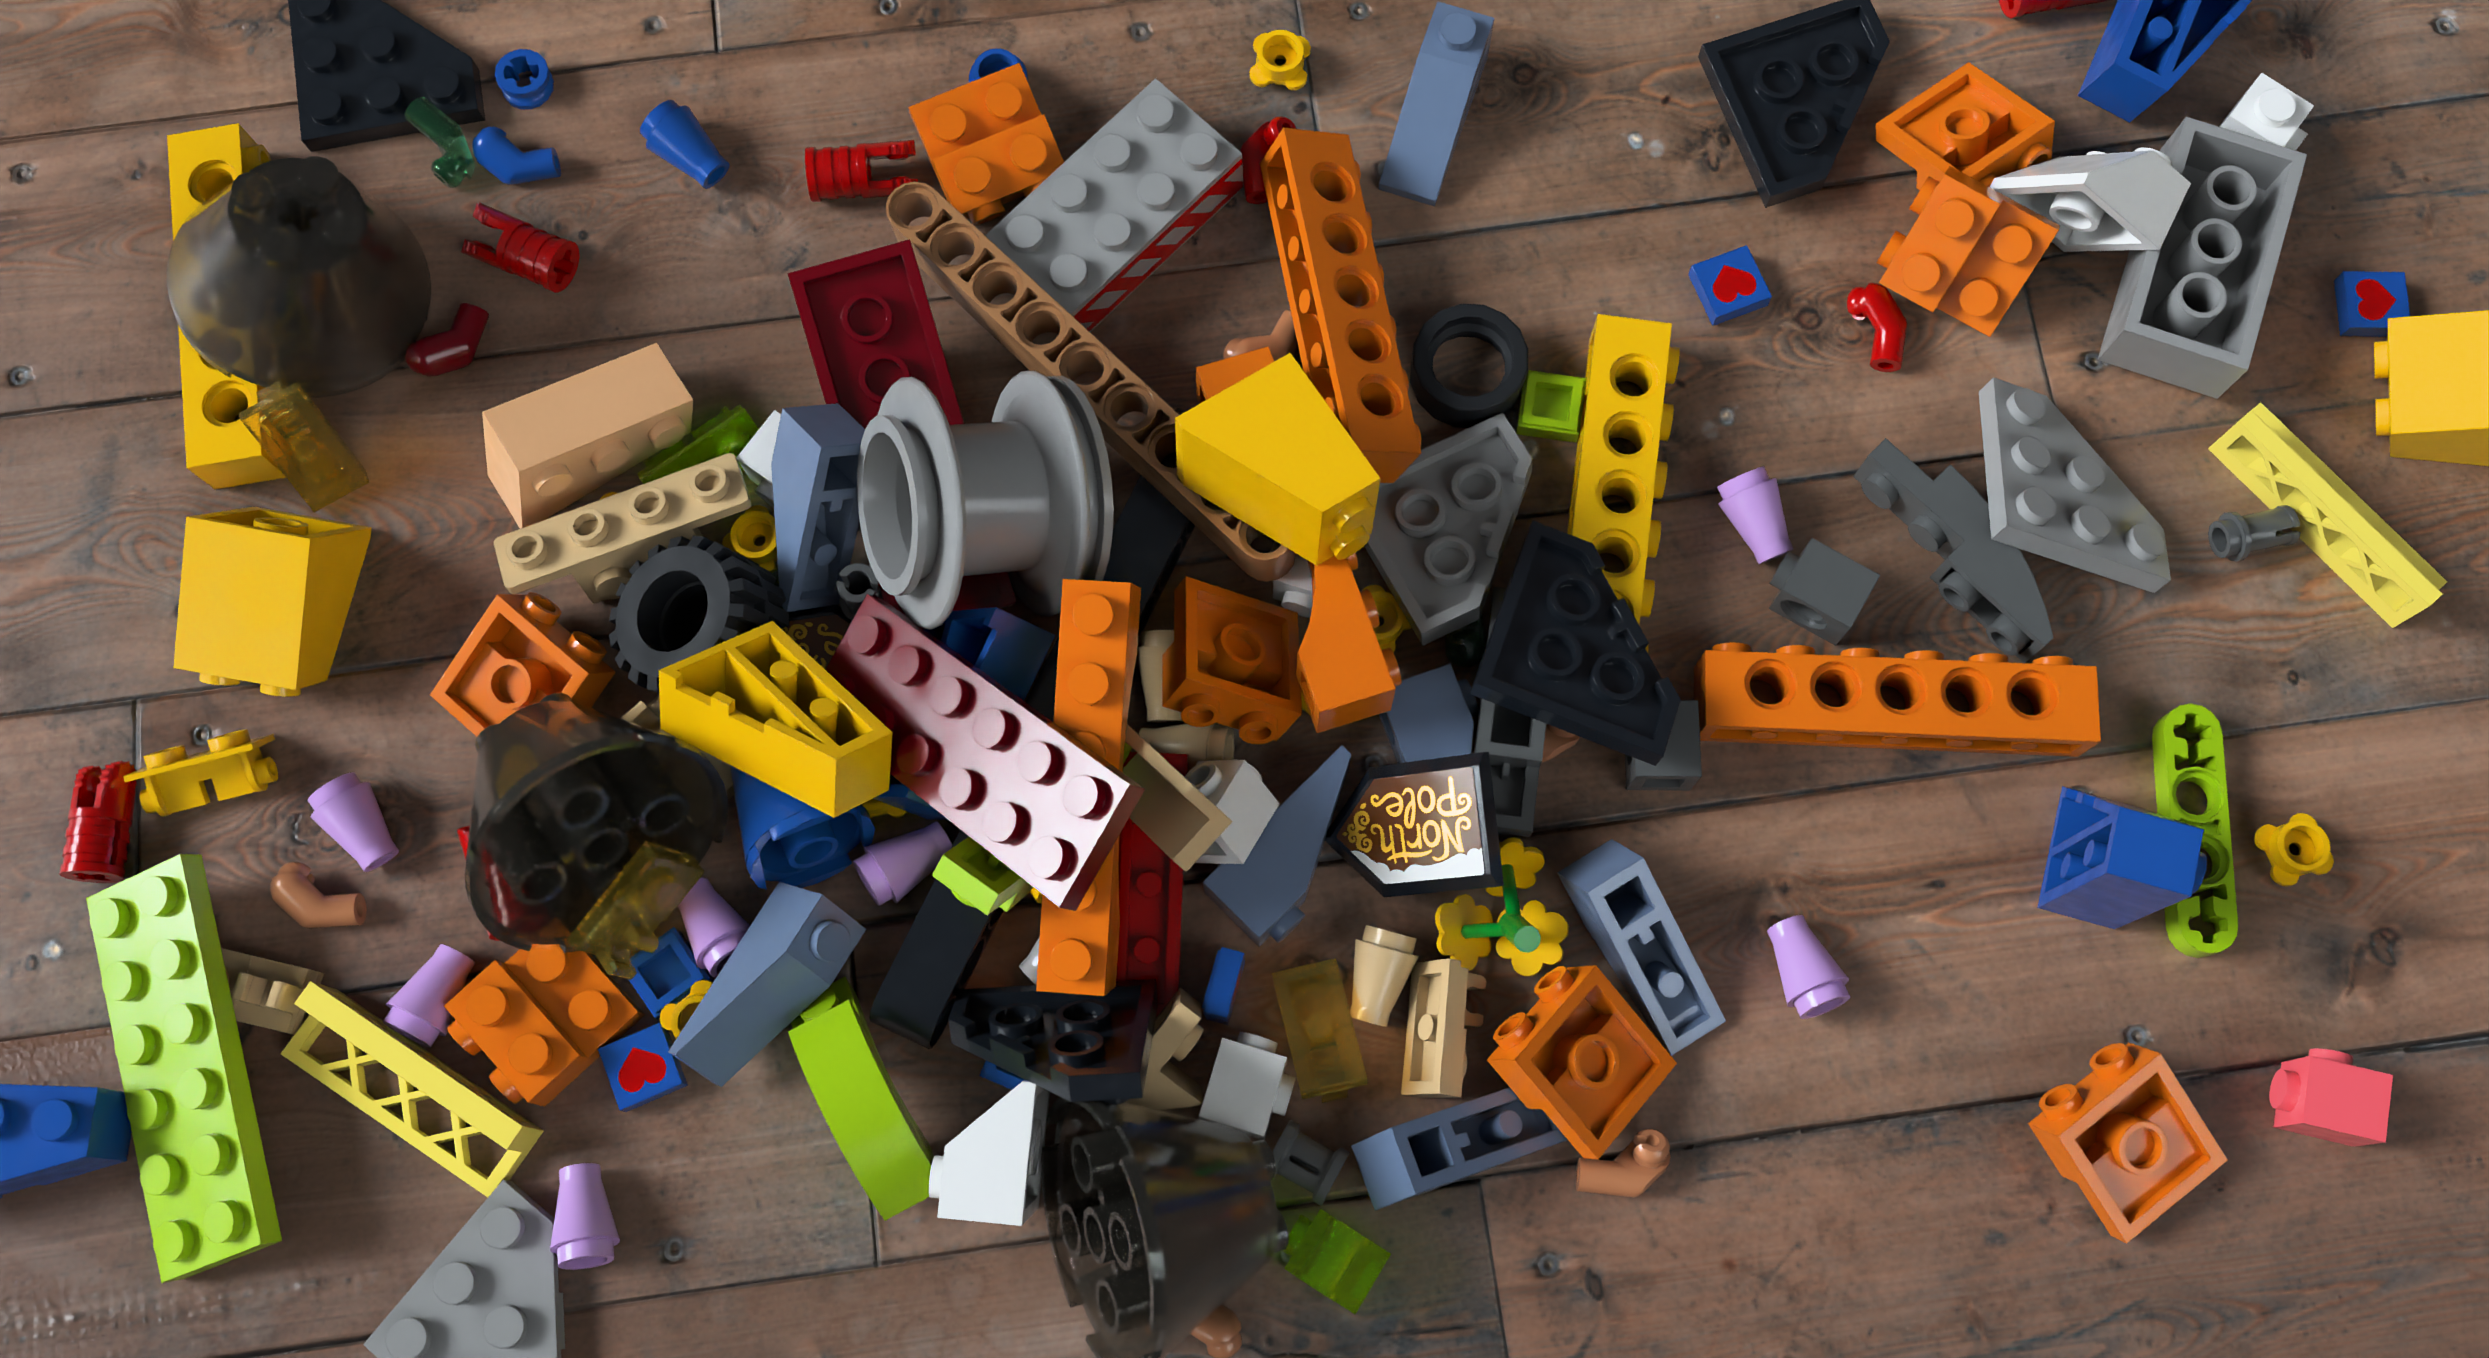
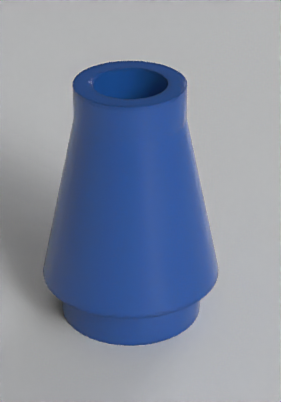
[640,100,730,189]

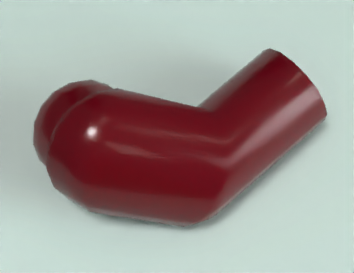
[405,303,489,377]

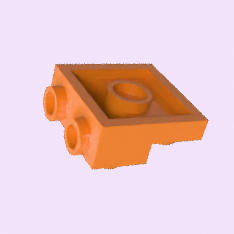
[1876,62,2055,190]
[909,63,1064,226]
[1876,166,2060,337]
[1162,576,1302,744]
[430,592,615,774]
[444,918,645,1107]
[1487,965,1677,1160]
[2028,1042,2228,1244]

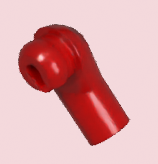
[1240,116,1297,204]
[1847,282,1907,372]

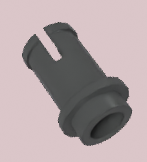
[2208,505,2301,562]
[836,563,883,620]

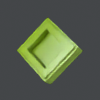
[1516,370,1587,443]

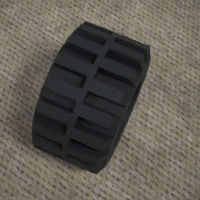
[609,536,789,694]

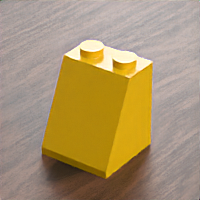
[2374,310,2489,466]
[1175,353,1381,566]
[173,507,371,697]

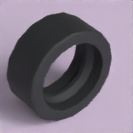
[1410,304,1529,428]

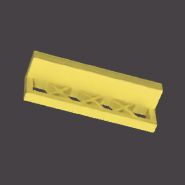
[2208,402,2447,628]
[281,981,544,1197]

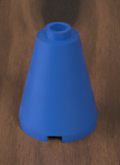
[730,765,875,890]

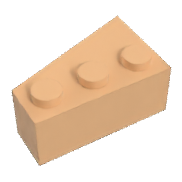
[482,343,693,529]

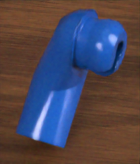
[472,127,561,185]

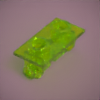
[637,404,759,484]

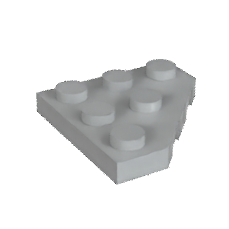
[1979,377,2171,593]
[1364,412,1532,646]
[363,1180,565,1358]

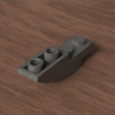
[1853,438,2054,663]
[1474,587,1546,837]

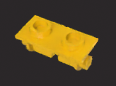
[123,729,278,817]

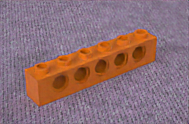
[1260,127,1421,483]
[1694,642,2101,757]

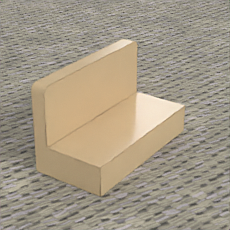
[1123,724,1233,872]

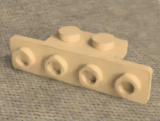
[493,453,751,604]

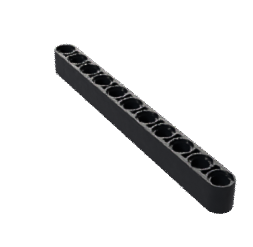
[869,408,1208,1049]

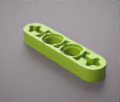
[2152,703,2238,958]

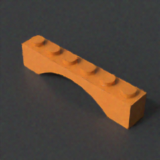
[1196,346,1402,733]
[1036,579,1141,996]

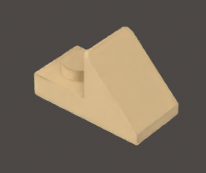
[1097,988,1204,1116]

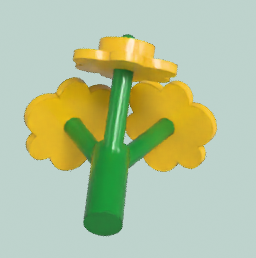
[1435,838,1569,977]

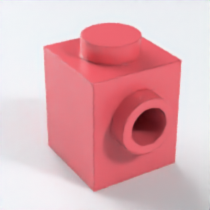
[2269,1048,2393,1147]

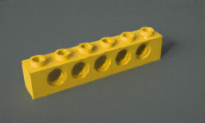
[167,123,293,490]
[1567,314,1680,653]

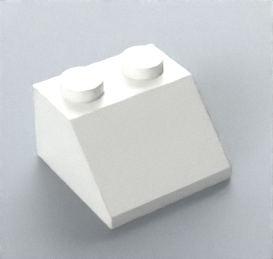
[1990,147,2191,252]
[929,1080,1050,1226]

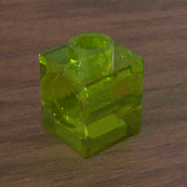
[1280,1209,1391,1315]

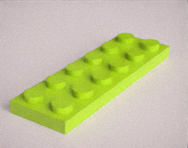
[86,854,282,1283]

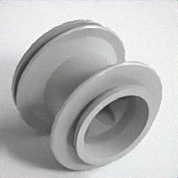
[857,371,1114,629]

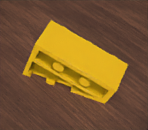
[659,621,893,818]

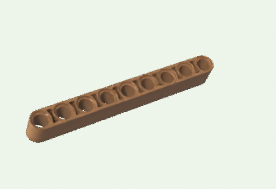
[886,181,1296,582]

